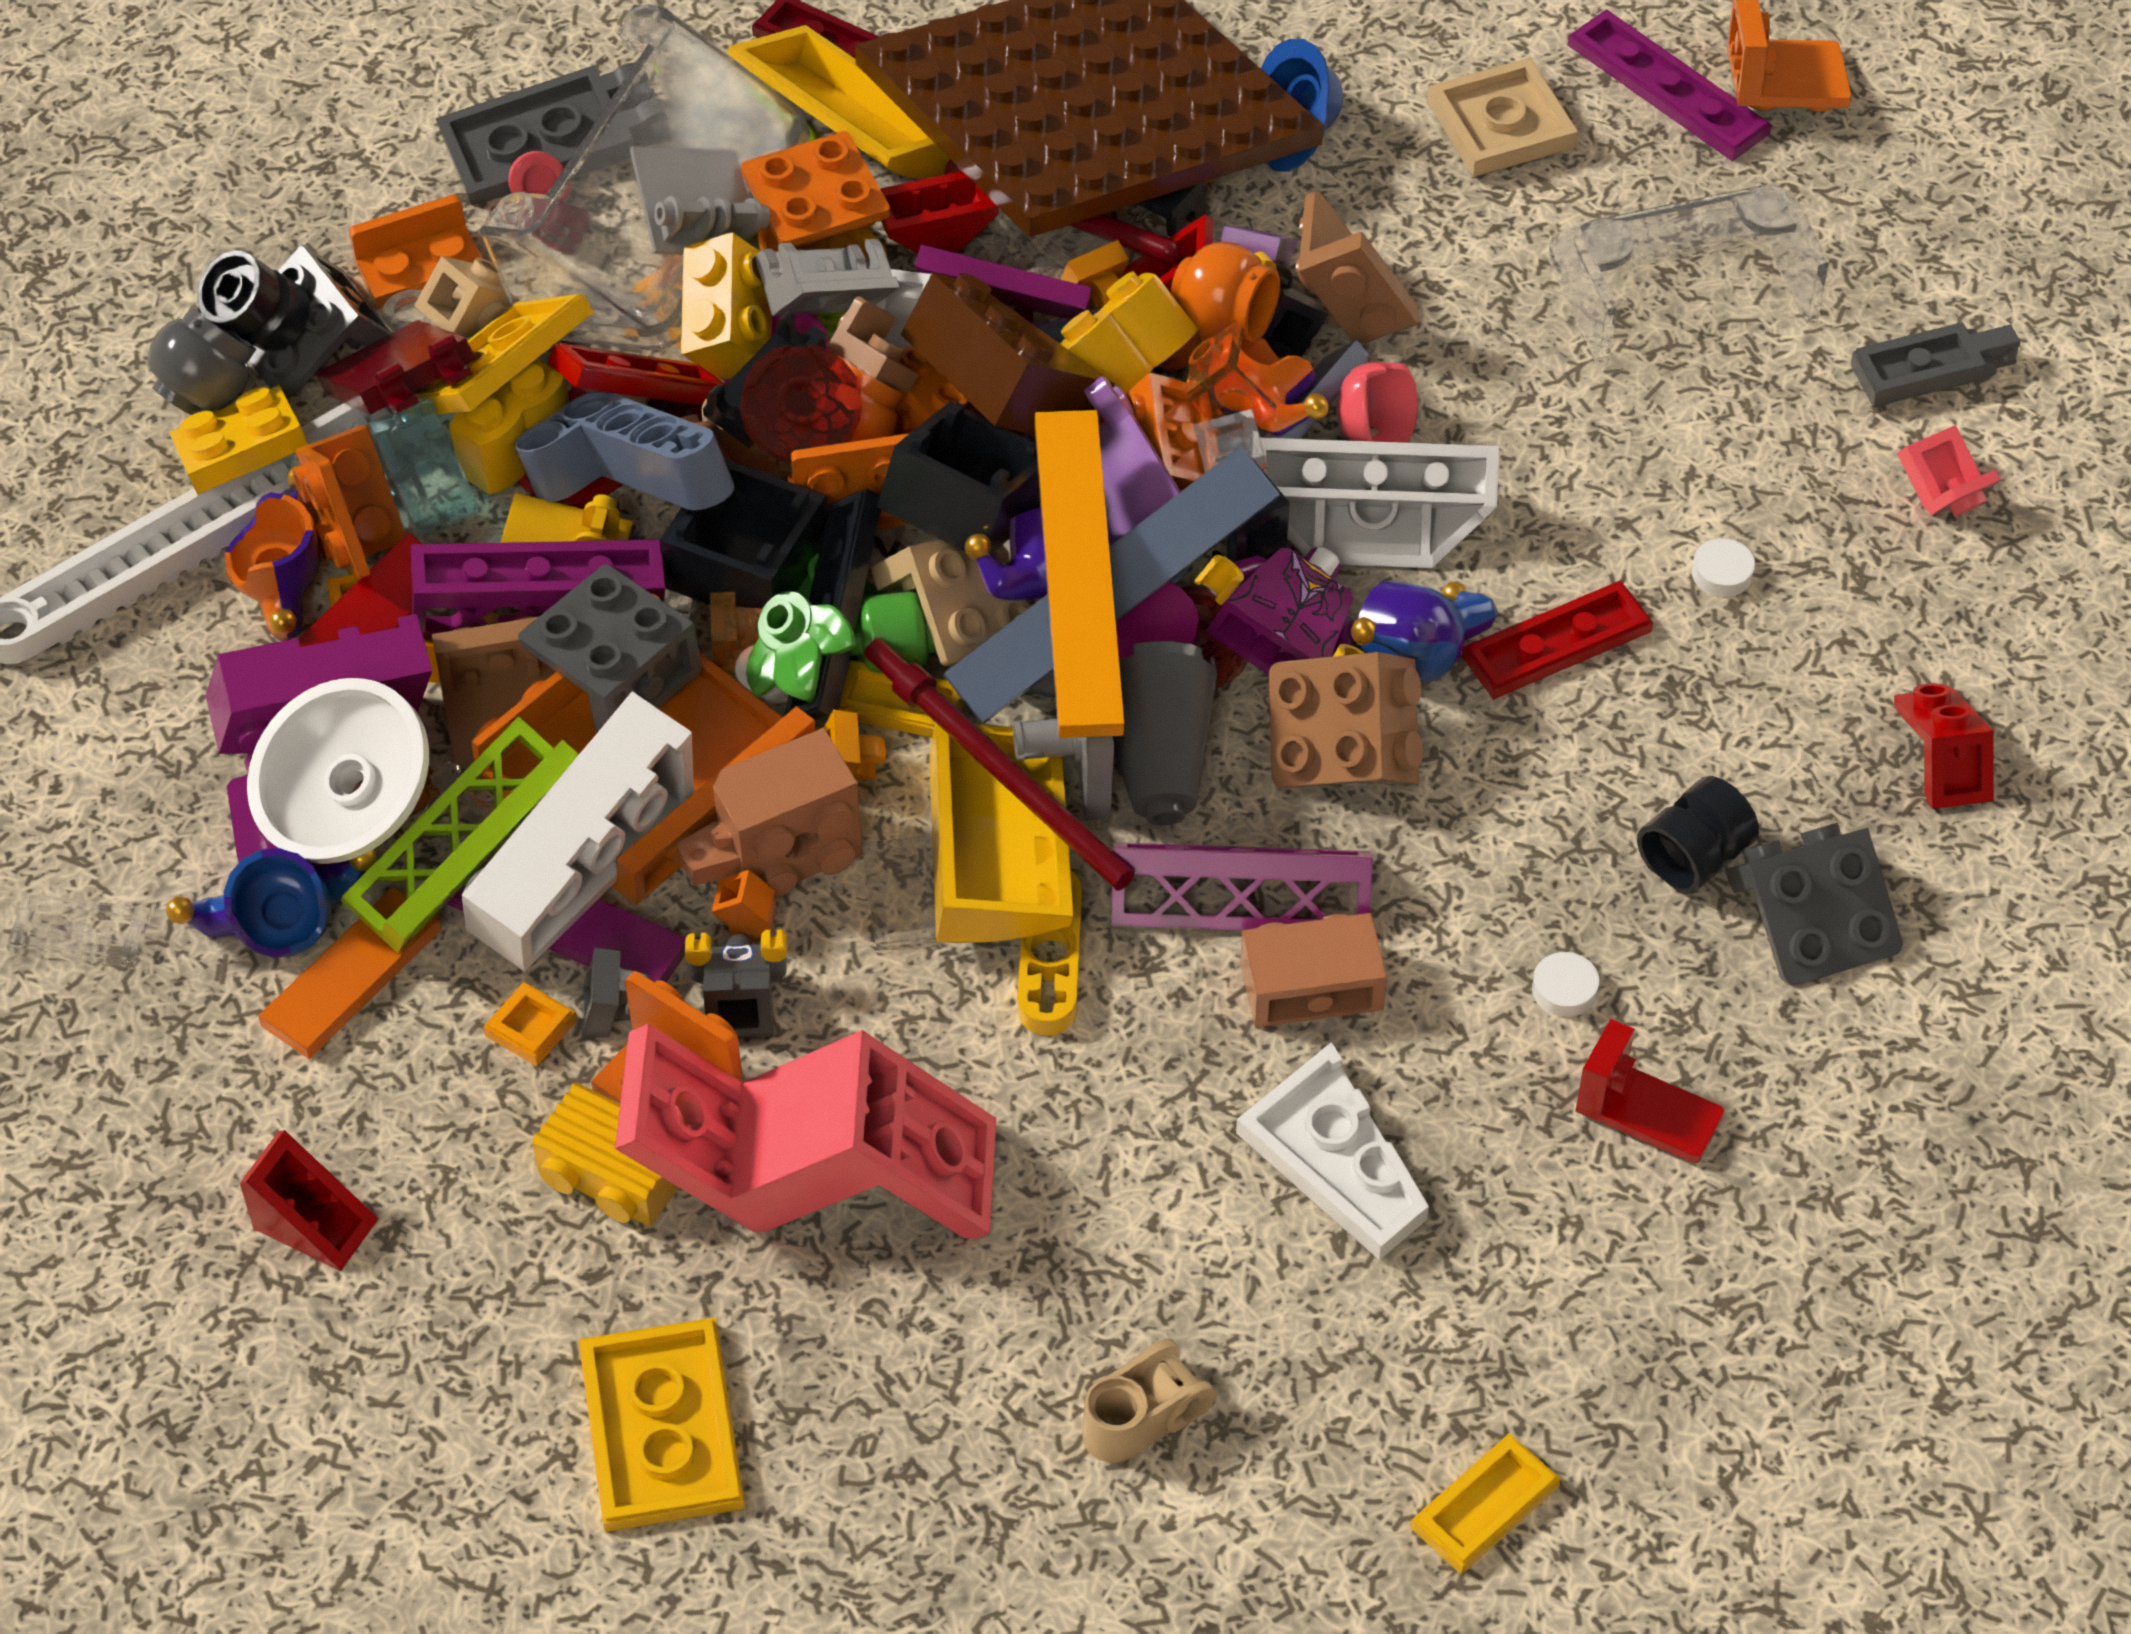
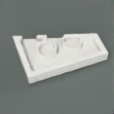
[1236,1042,1429,1260]

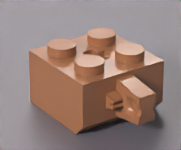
[677,728,863,898]

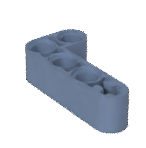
[515,391,734,510]

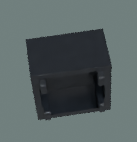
[877,401,1041,554]
[659,459,827,622]

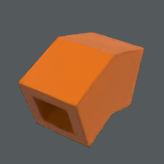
[711,869,777,942]

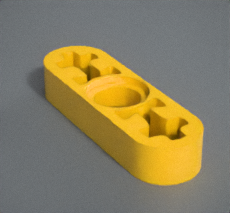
[1017,870,1082,1036]

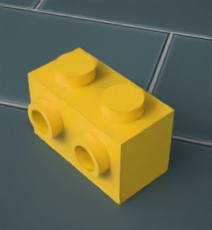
[681,232,772,380]

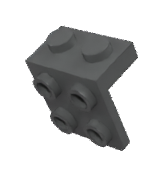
[1725,823,1903,985]

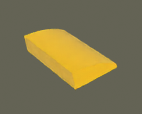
[727,25,950,179]
[929,723,1073,943]

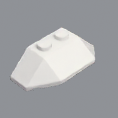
[1254,437,1499,568]

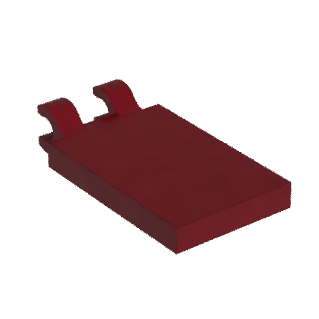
[315,320,476,415]

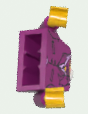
[1194,547,1364,675]

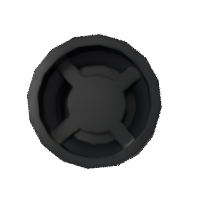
[197,250,309,352]
[1637,776,1759,895]

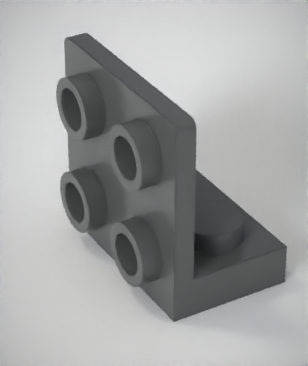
[249,244,393,399]
[518,565,702,734]

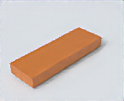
[258,887,442,1059]

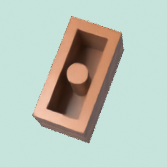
[1240,913,1387,1028]

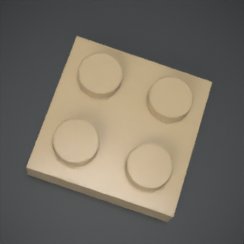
[1427,57,1578,177]

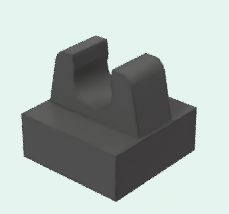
[581,948,650,1038]

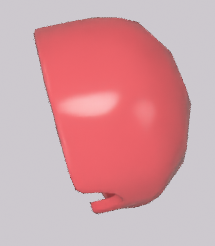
[1336,362,1418,443]

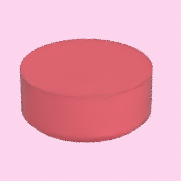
[508,151,568,208]

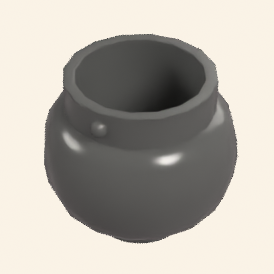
[147,305,256,415]

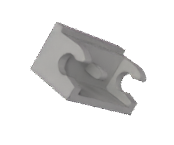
[755,239,899,316]

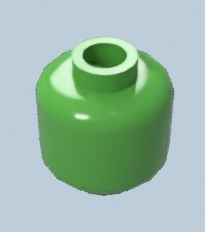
[851,591,937,673]

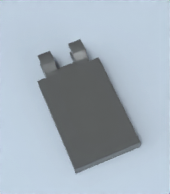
[436,63,667,206]

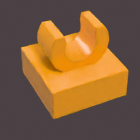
[1060,240,1129,308]
[824,709,886,780]

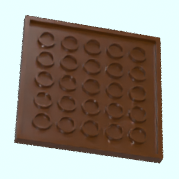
[856,0,1324,238]

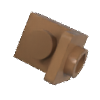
[827,296,920,395]

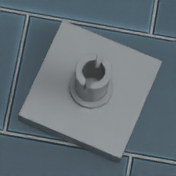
[1013,719,1114,821]

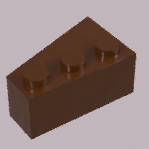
[900,272,1115,435]

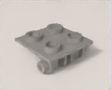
[630,146,770,255]

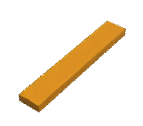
[1035,410,1124,738]

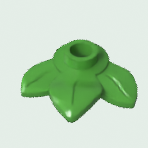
[746,591,856,702]

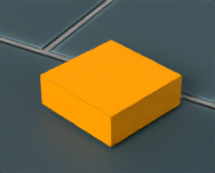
[483,982,577,1067]

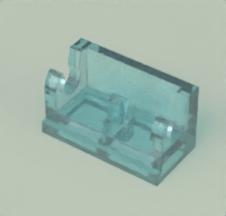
[366,398,480,540]

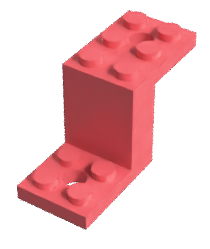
[615,1023,996,1239]

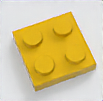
[169,385,309,495]

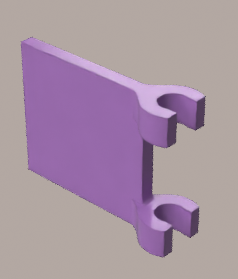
[1024,376,1181,546]

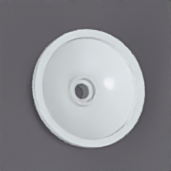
[247,678,429,864]

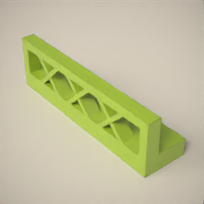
[340,716,579,953]

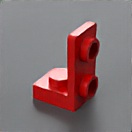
[1894,683,1994,809]
[1575,1018,1724,1163]

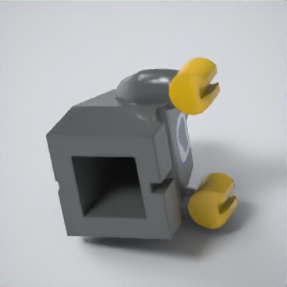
[685,929,787,1038]

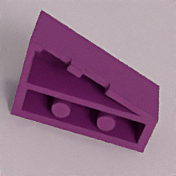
[205,614,432,755]

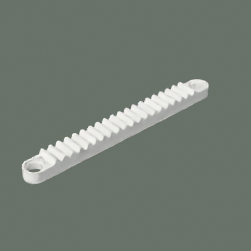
[0,337,471,664]

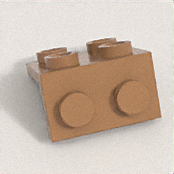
[1296,190,1419,343]
[432,616,556,775]
[1269,652,1423,788]

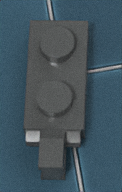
[1851,322,2021,407]

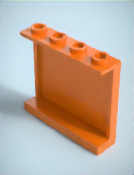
[471,593,815,906]

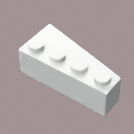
[462,691,694,972]

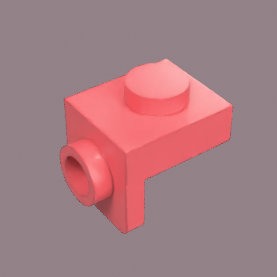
[1897,425,2001,517]

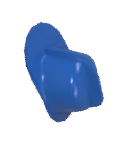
[1261,39,1344,172]

